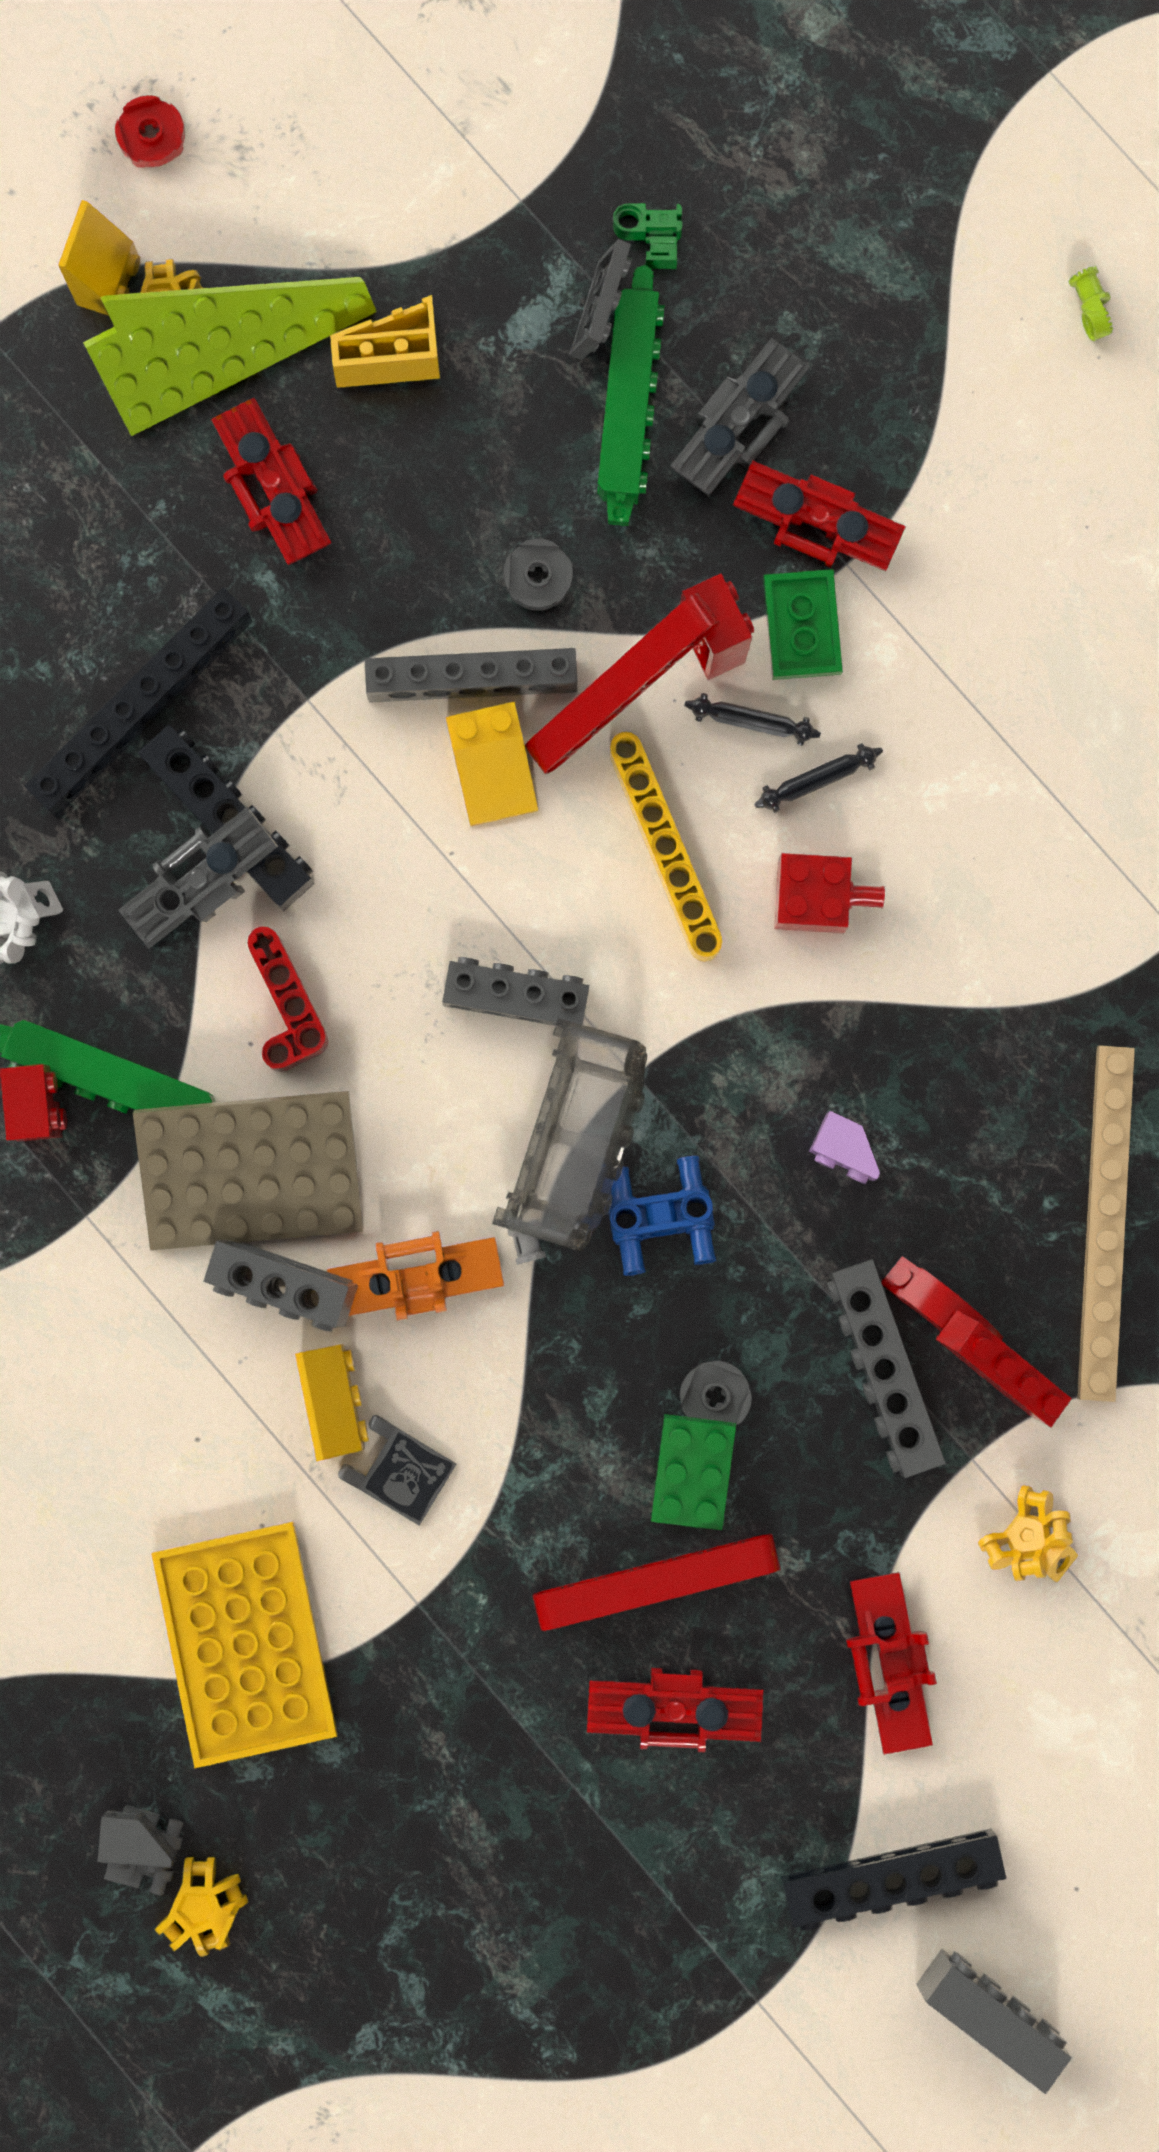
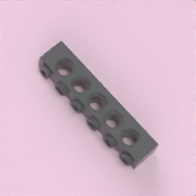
[364,648,577,703]
[826,1259,946,1478]

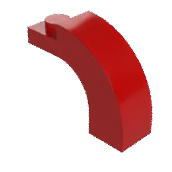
[881,1256,1004,1340]

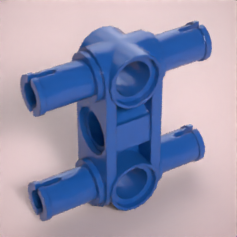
[607,1156,716,1276]

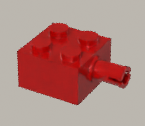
[774,853,885,933]

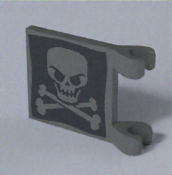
[338,1415,457,1526]

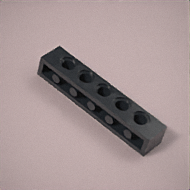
[138,725,314,912]
[781,1828,1007,1930]

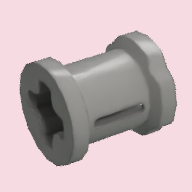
[507,1222,546,1265]

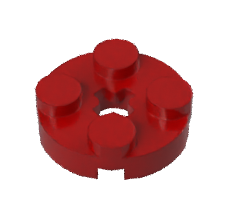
[115,95,185,168]

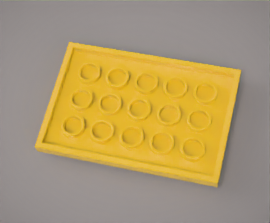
[151,1521,338,1768]

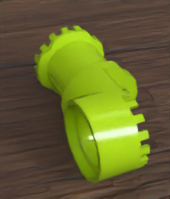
[1068,266,1113,342]

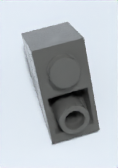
[97,1810,177,1872]

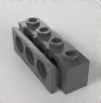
[203,1239,358,1332]

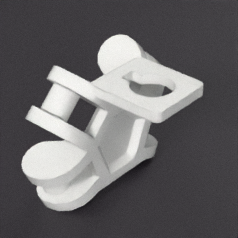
[0,871,63,964]

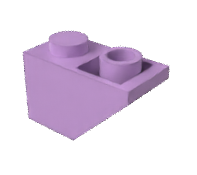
[809,1111,880,1184]

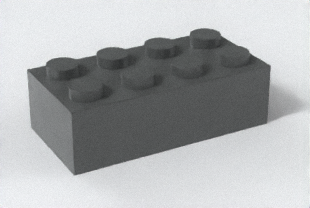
[916,1949,1072,2095]

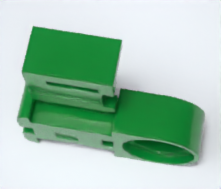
[613,203,682,269]

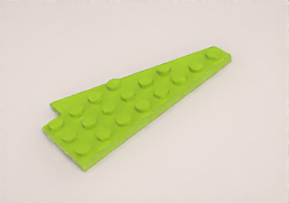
[83,277,377,436]

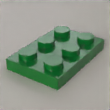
[763,569,843,680]
[651,1414,736,1530]

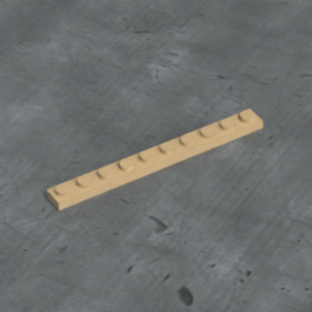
[1077,1046,1135,1402]

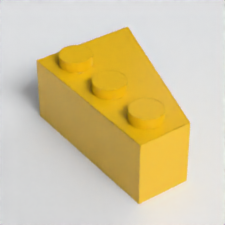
[330,295,440,388]

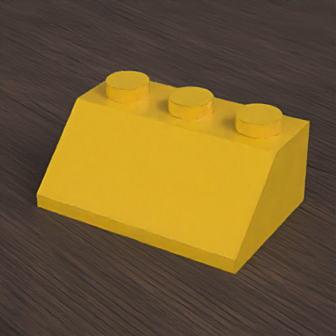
[295,1344,369,1461]

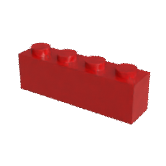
[936,1310,1072,1428]

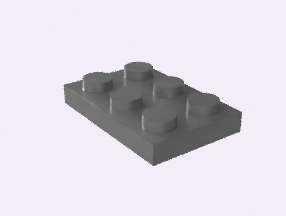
[569,239,632,360]

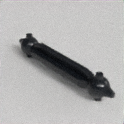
[684,693,821,746]
[754,743,883,813]

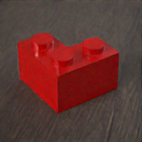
[0,1064,67,1142]

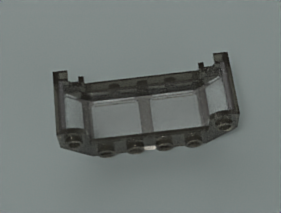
[492,1018,647,1253]

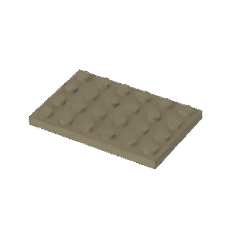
[133,1091,364,1251]

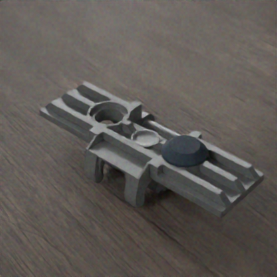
[118,807,278,949]

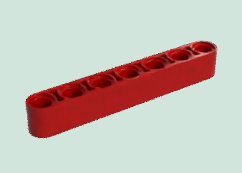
[524,593,720,774]
[532,1534,781,1631]

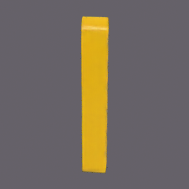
[609,732,723,962]

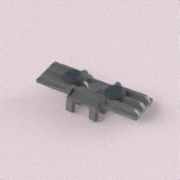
[670,338,810,497]

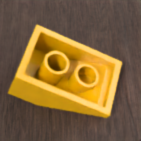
[58,200,140,315]
[446,702,538,827]

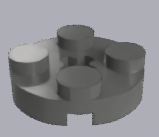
[503,539,573,611]
[680,1361,752,1426]

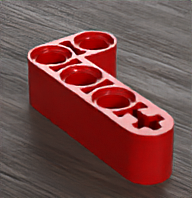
[247,926,329,1072]

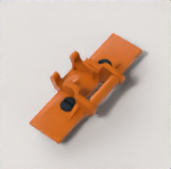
[327,1231,504,1321]

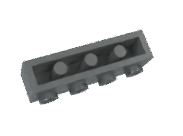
[442,957,590,1031]

